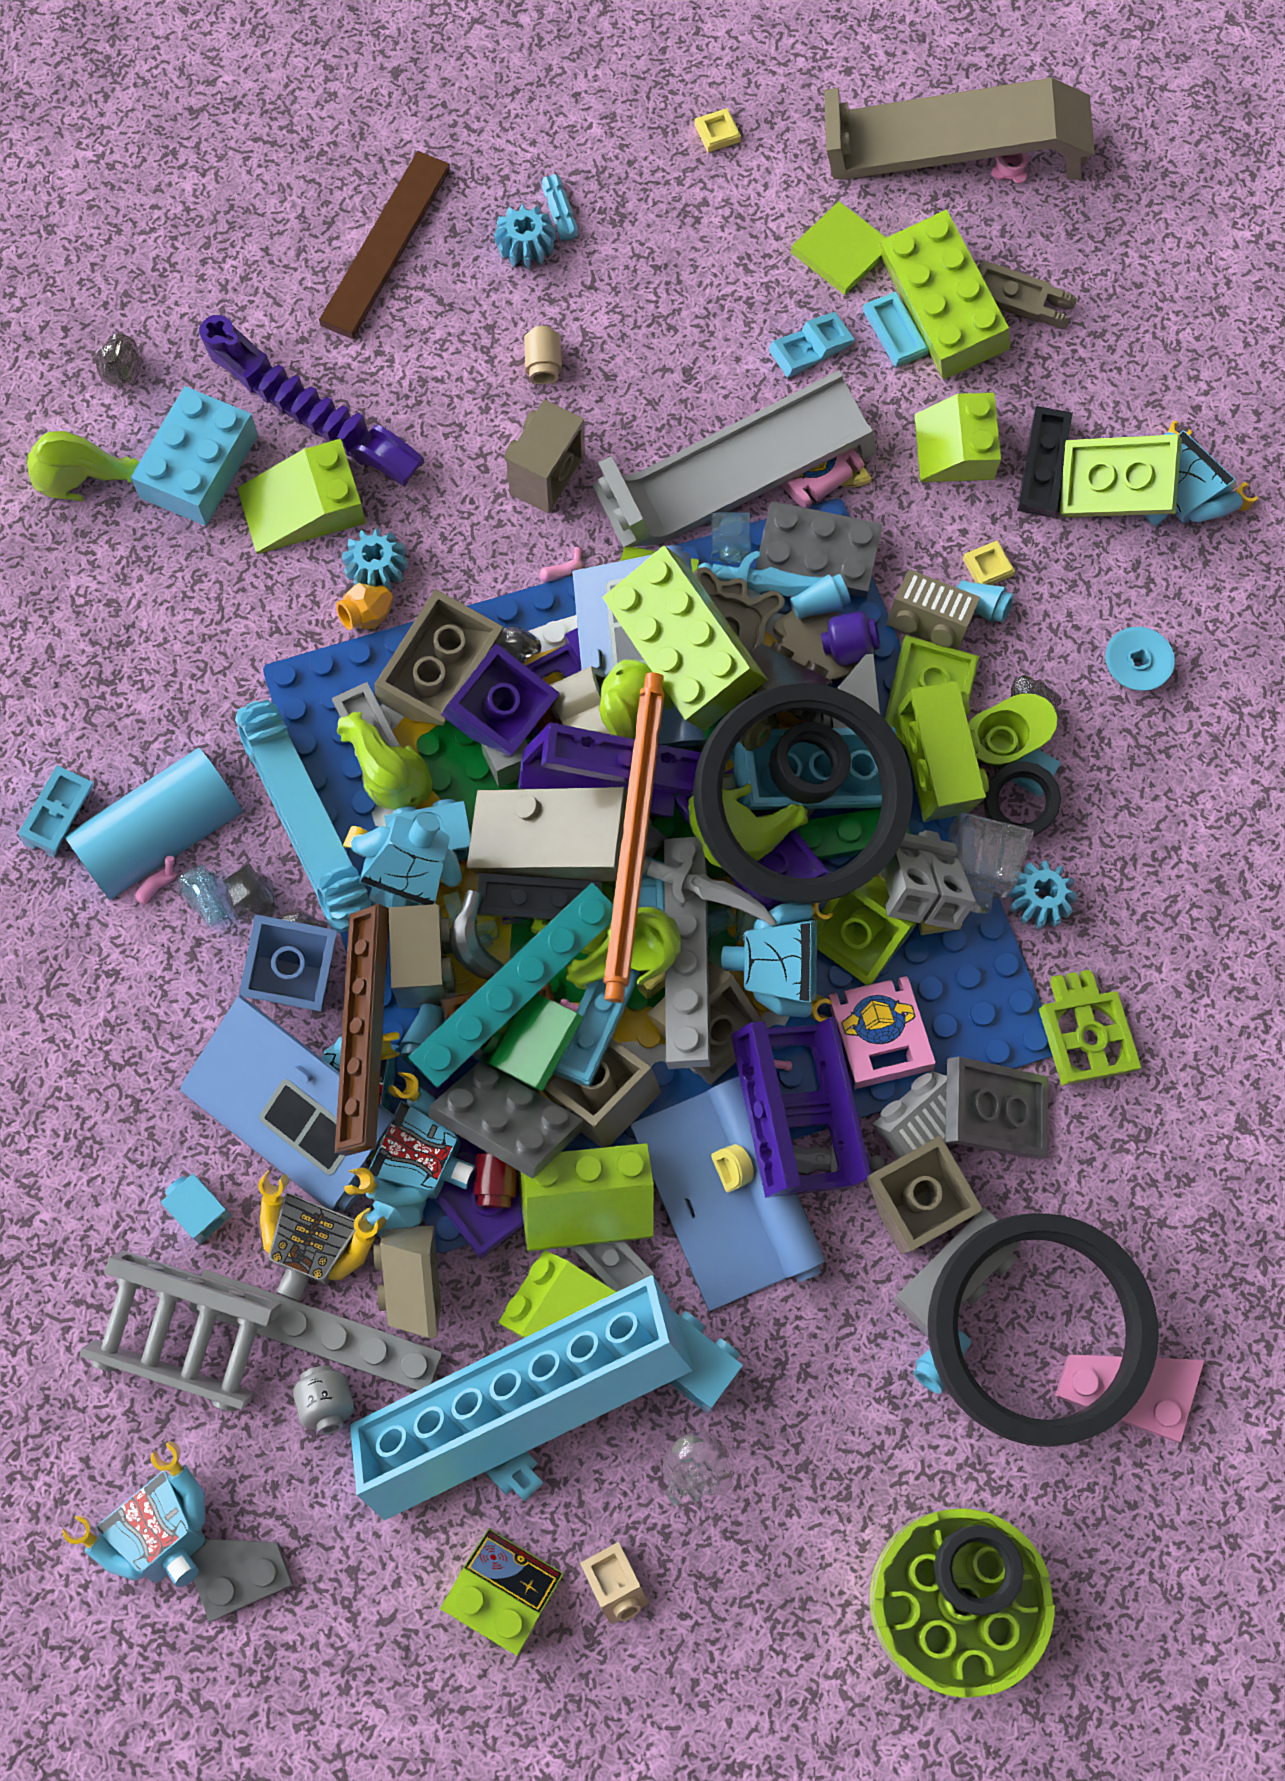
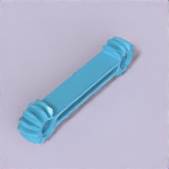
[235,699,371,933]

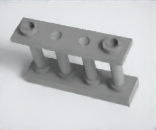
[79,1250,282,1411]

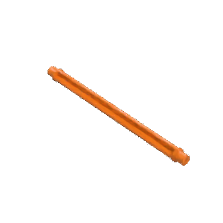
[603,672,665,1003]

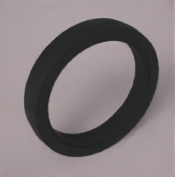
[693,683,913,904]
[928,1213,1159,1447]

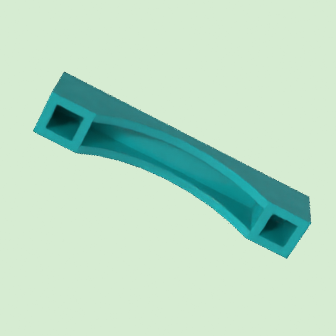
[408,883,613,1088]

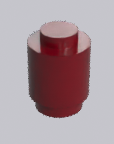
[474,1151,518,1209]

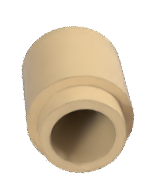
[524,326,562,384]

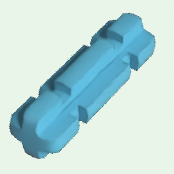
[542,174,578,241]

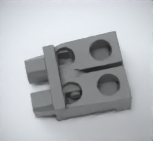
[879,830,976,930]

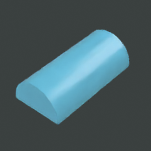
[734,727,896,810]
[65,748,243,900]

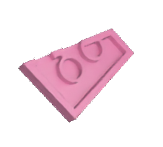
[1055,1355,1205,1443]

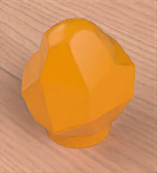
[336,583,393,630]

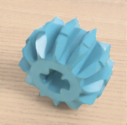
[494,203,556,269]
[342,527,408,590]
[1007,860,1077,930]

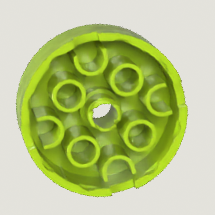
[869,1508,1055,1698]

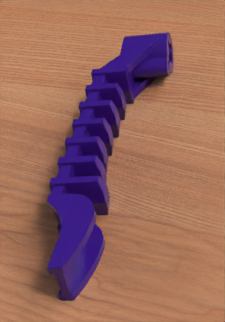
[199,315,425,487]

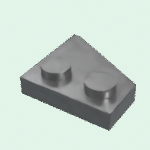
[190,1539,294,1622]

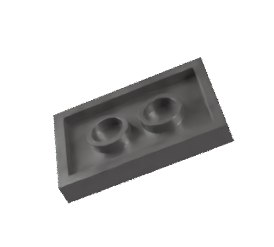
[755,501,883,598]
[946,1057,1048,1159]
[429,1061,583,1179]

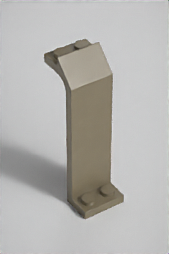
[824,78,1095,180]

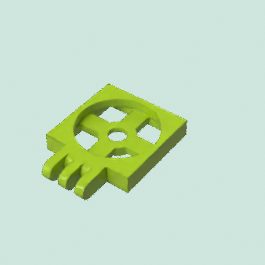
[1039,970,1141,1086]

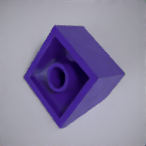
[441,643,560,756]

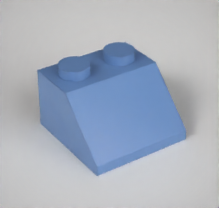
[238,914,337,1011]

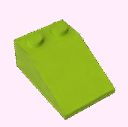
[237,439,366,554]

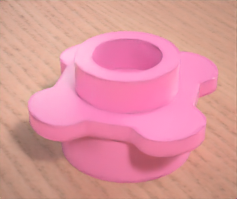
[992,153,1030,184]

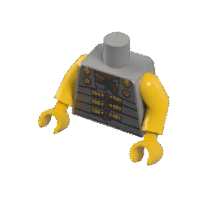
[258,1170,386,1302]

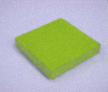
[791,201,886,295]

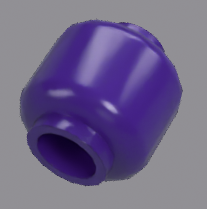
[821,611,881,666]

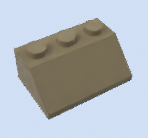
[374,589,504,725]

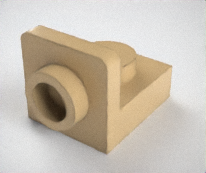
[580,1542,649,1624]

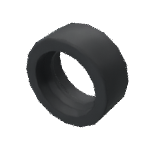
[768,721,851,804]
[983,761,1062,839]
[934,1525,1024,1616]

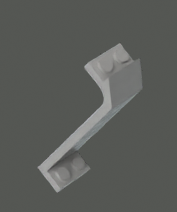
[592,370,877,547]

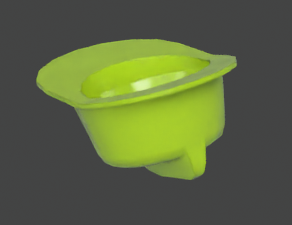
[968,693,1058,767]

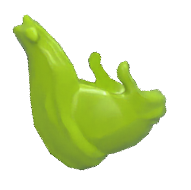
[26,431,139,502]
[599,659,674,739]
[337,712,433,810]
[688,783,809,868]
[565,907,681,990]

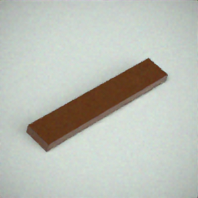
[319,151,450,339]
[335,904,389,1156]

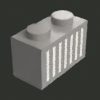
[872,1071,947,1159]

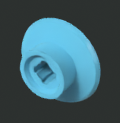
[1105,627,1175,691]

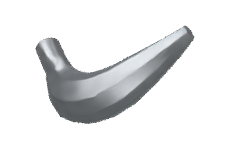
[450,890,504,980]

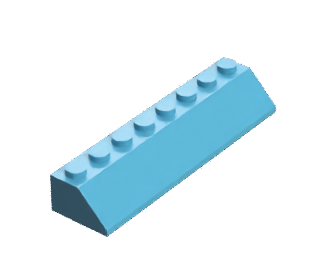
[350,1275,693,1521]

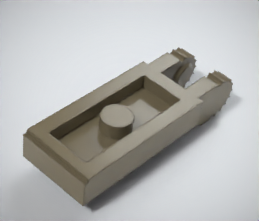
[979,261,1077,329]

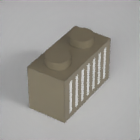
[886,569,980,650]

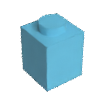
[161,1173,232,1245]

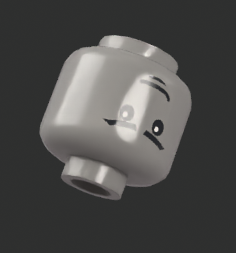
[293,1365,354,1435]

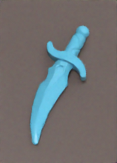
[698,551,843,596]

